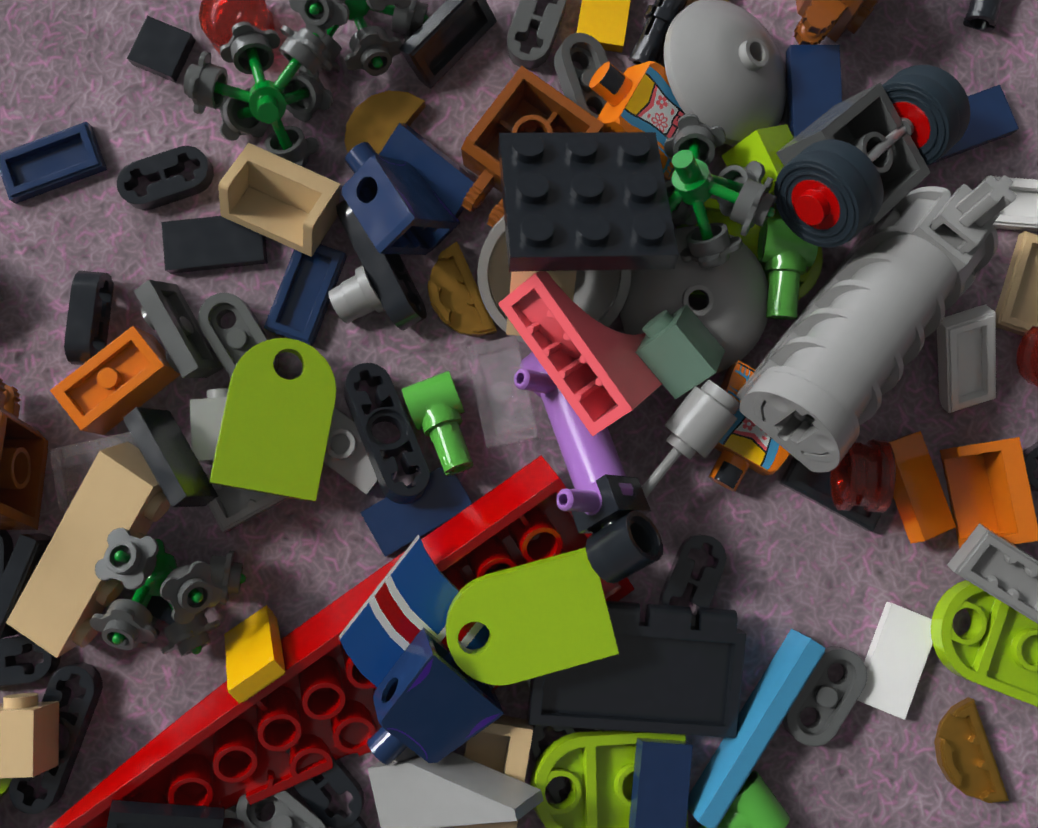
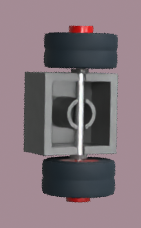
[774,65,970,248]

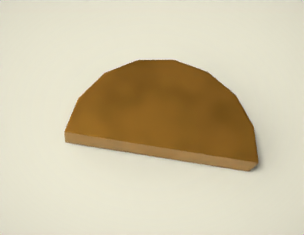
[344,90,426,155]
[427,242,497,337]
[934,697,1009,803]

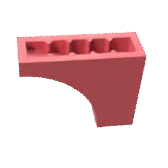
[498,271,662,436]

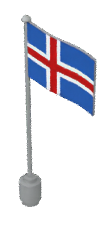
[339,379,740,688]

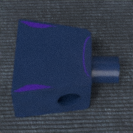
[342,142,460,255]
[367,628,504,765]

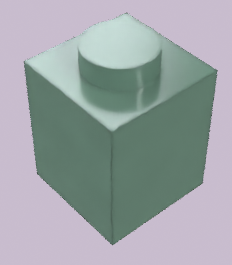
[635,304,725,399]

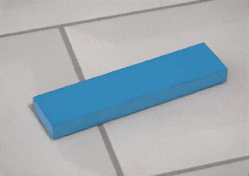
[688,629,826,828]

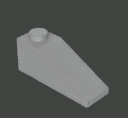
[367,747,544,828]

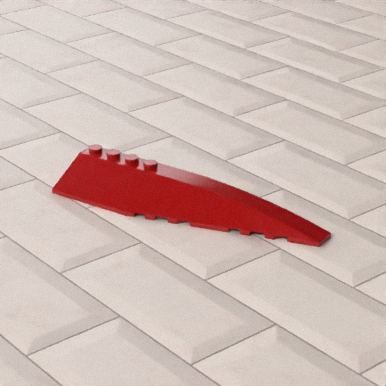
[48,455,635,828]

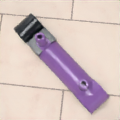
[514,352,663,584]

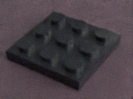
[498,132,679,272]

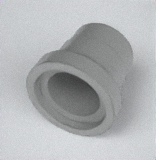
[328,265,385,324]

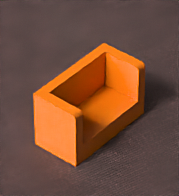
[50,326,181,435]
[940,437,1038,549]

